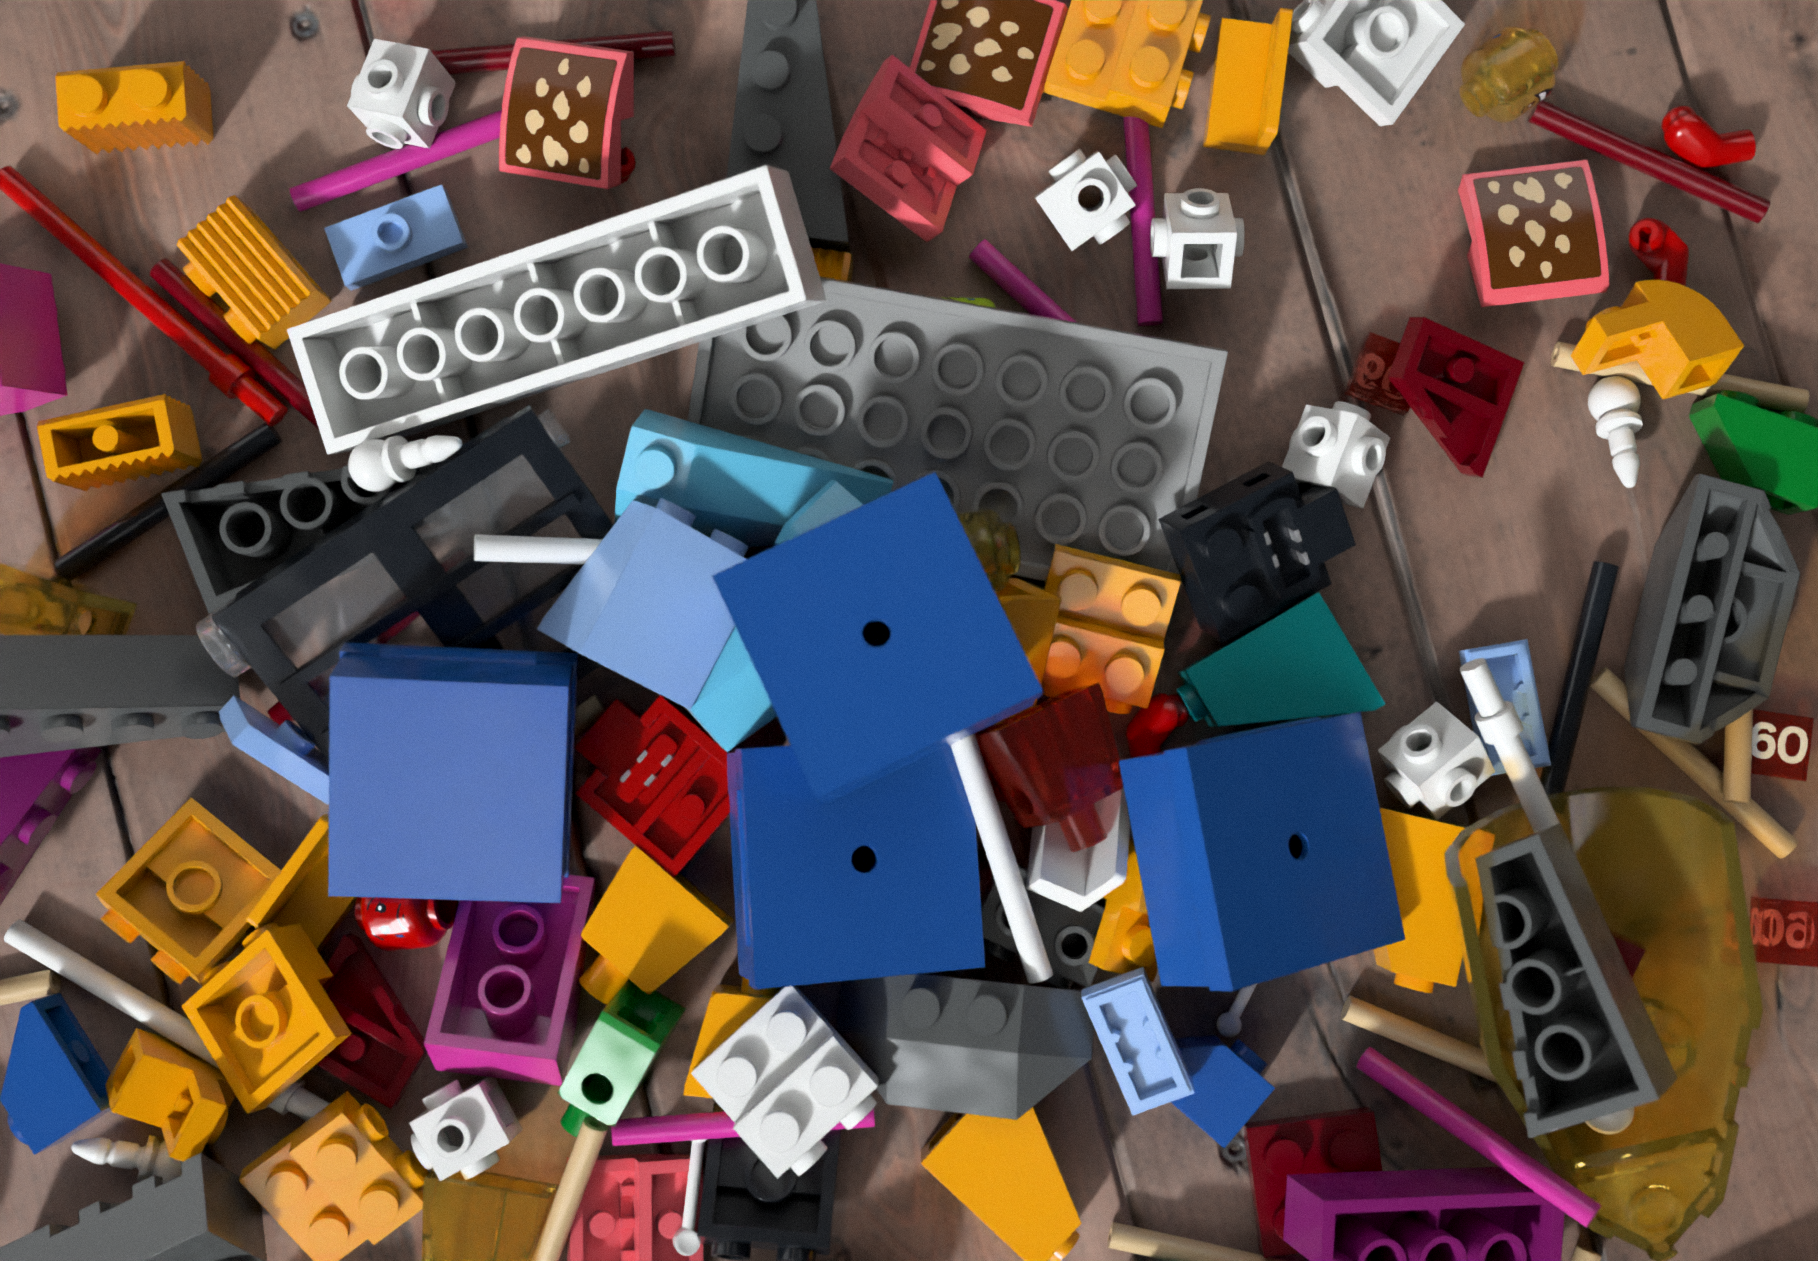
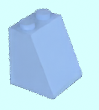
[537,498,749,710]

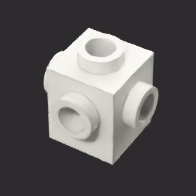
[347,38,456,149]
[1035,148,1137,251]
[1150,188,1245,289]
[1282,401,1391,508]
[1378,701,1495,821]
[409,1077,523,1181]

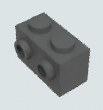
[981,865,1105,990]

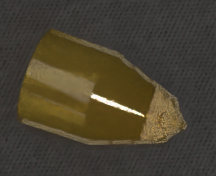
[1444,787,1763,1261]

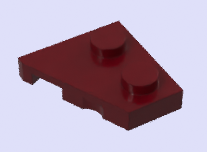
[1388,317,1525,478]
[316,933,428,1109]

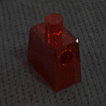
[975,682,1123,852]

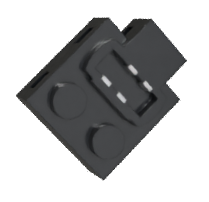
[1158,461,1356,643]

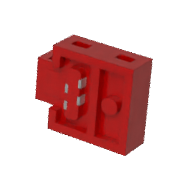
[574,695,733,878]

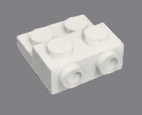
[1288,0,1465,126]
[691,986,879,1178]

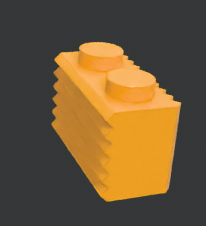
[55,61,214,155]
[176,195,332,350]
[37,394,203,492]

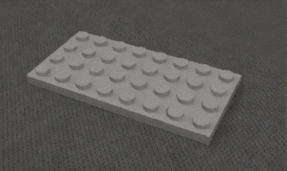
[687,276,1228,581]

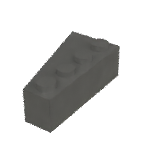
[726,0,850,253]
[161,462,469,614]
[0,635,240,757]
[1476,823,1678,1138]
[0,1153,267,1261]

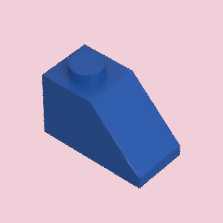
[0,993,111,1155]
[1171,1035,1275,1149]

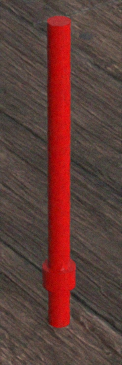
[0,166,288,427]

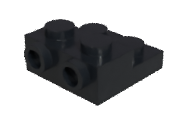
[697,1103,841,1261]

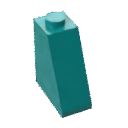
[1176,592,1386,727]

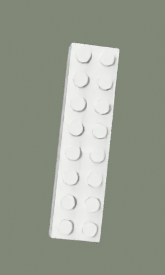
[287,165,827,455]

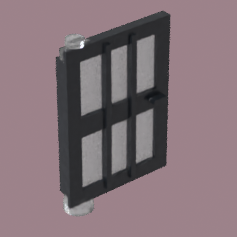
[196,404,614,761]

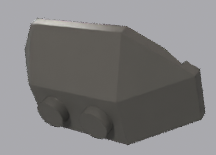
[1624,474,1800,744]
[836,974,1095,1120]

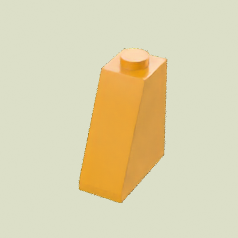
[1374,808,1490,994]
[921,1106,1081,1261]

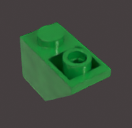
[1689,390,1818,515]

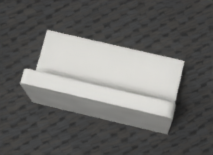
[1026,768,1130,912]

